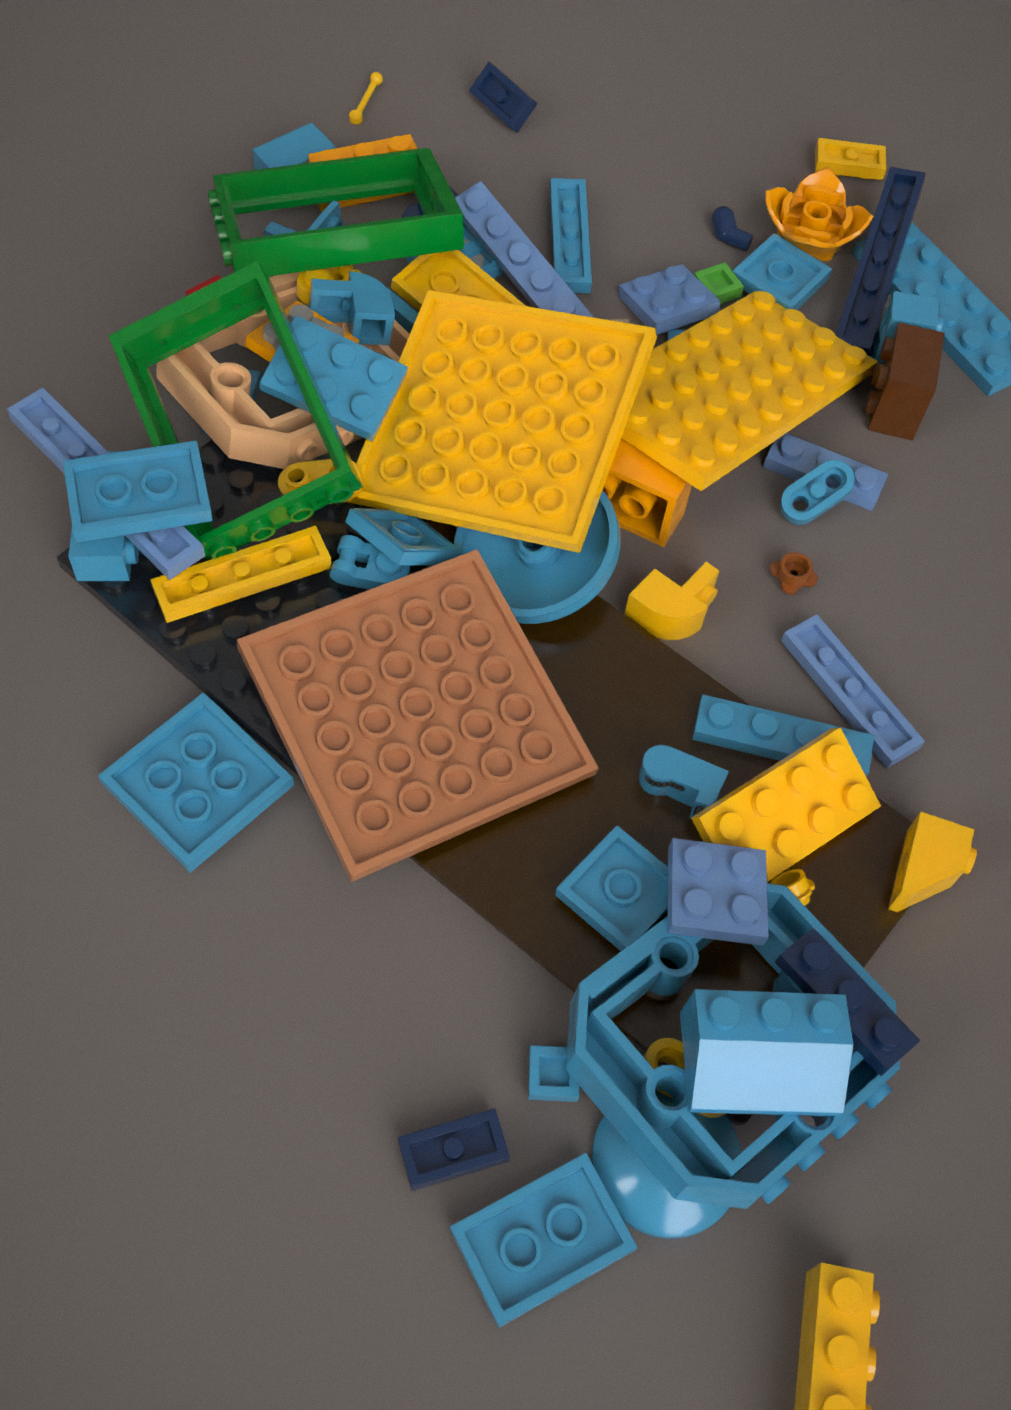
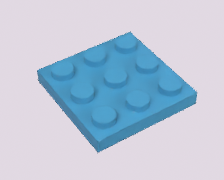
[98,692,294,873]

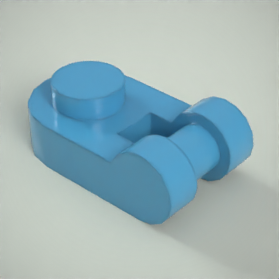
[329,535,410,590]

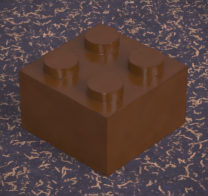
[864,322,944,441]

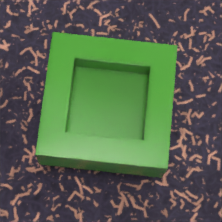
[694,262,744,304]

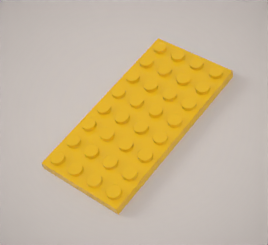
[621,291,878,491]

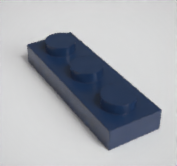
[775,927,921,1076]

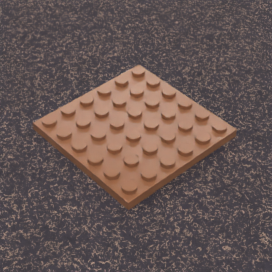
[237,549,599,882]

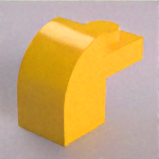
[624,561,719,640]

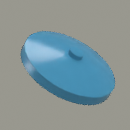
[454,490,621,624]

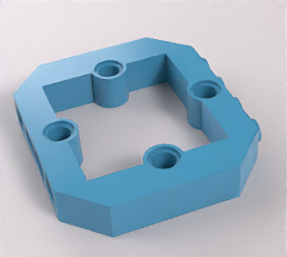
[566,883,900,1209]

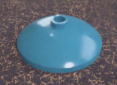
[592,1090,741,1239]

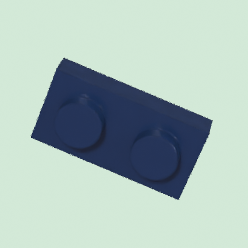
[469,62,538,133]
[398,1108,510,1192]

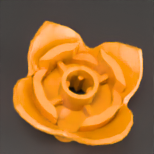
[765,167,874,261]

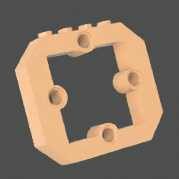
[156,272,410,469]

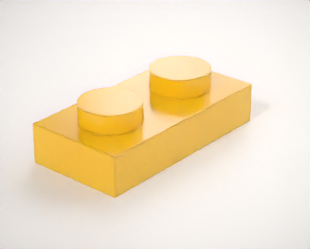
[815,138,886,180]

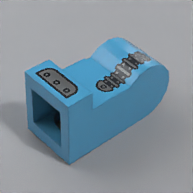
[638,745,729,819]

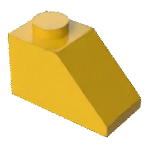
[888,811,977,912]

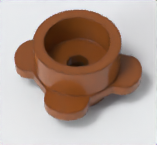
[769,552,818,595]

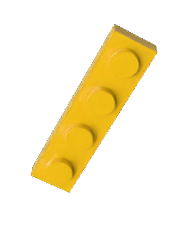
[150,526,332,623]

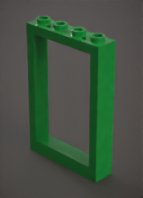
[208,148,464,276]
[108,261,363,560]

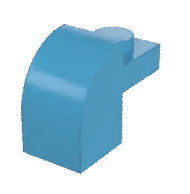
[308,271,395,345]

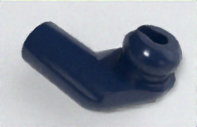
[711,206,753,251]

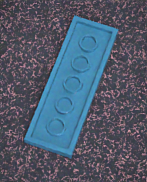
[851,222,1011,396]

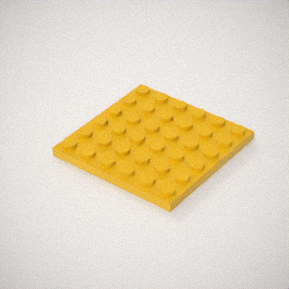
[348,290,657,553]

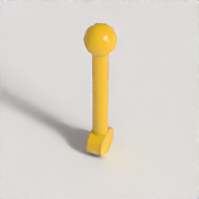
[349,72,383,125]

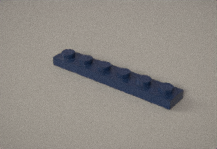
[836,167,926,356]

